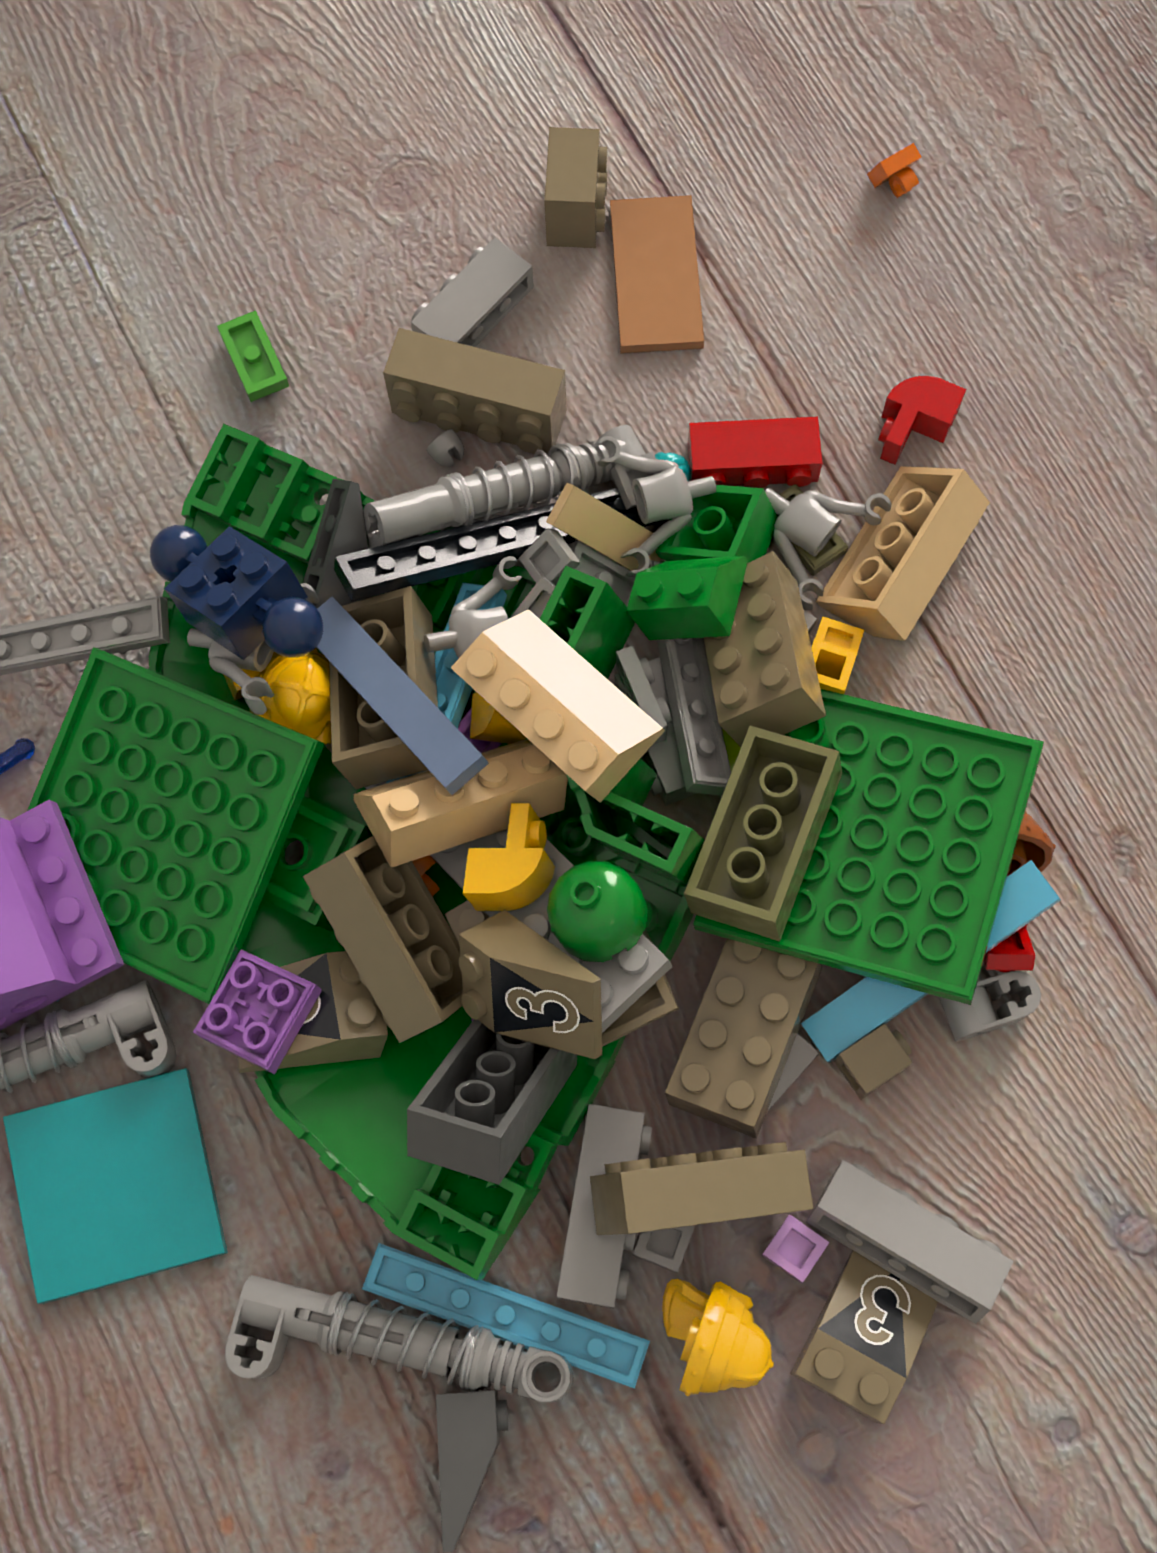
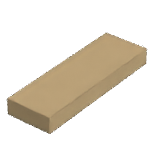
[546,483,661,571]

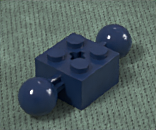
[150,525,324,660]

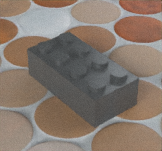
[407,1020,577,1185]

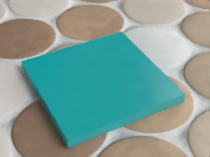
[3,1068,228,1304]

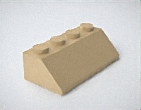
[816,466,990,641]
[451,610,665,803]
[354,739,567,868]

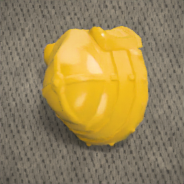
[250,650,331,745]
[662,1279,774,1396]

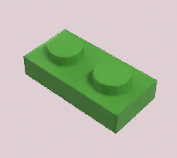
[217,310,289,402]

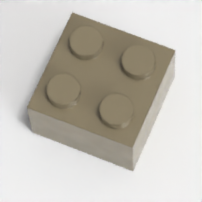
[544,127,608,248]

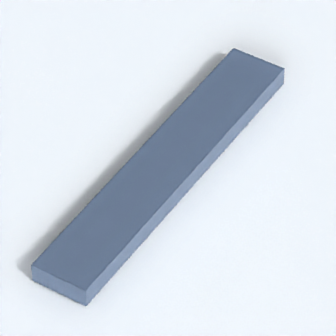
[317,596,489,795]

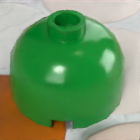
[547,861,648,962]

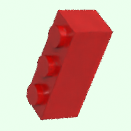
[688,416,822,488]

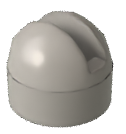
[426,429,464,467]

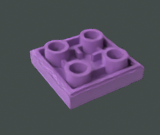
[193,949,322,1075]

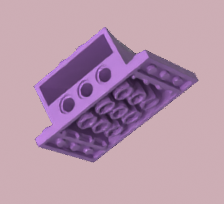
[0,800,124,1030]

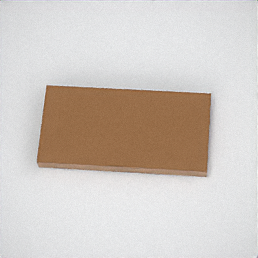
[610,195,704,353]

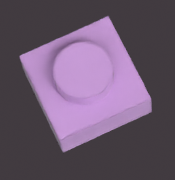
[762,1214,829,1284]

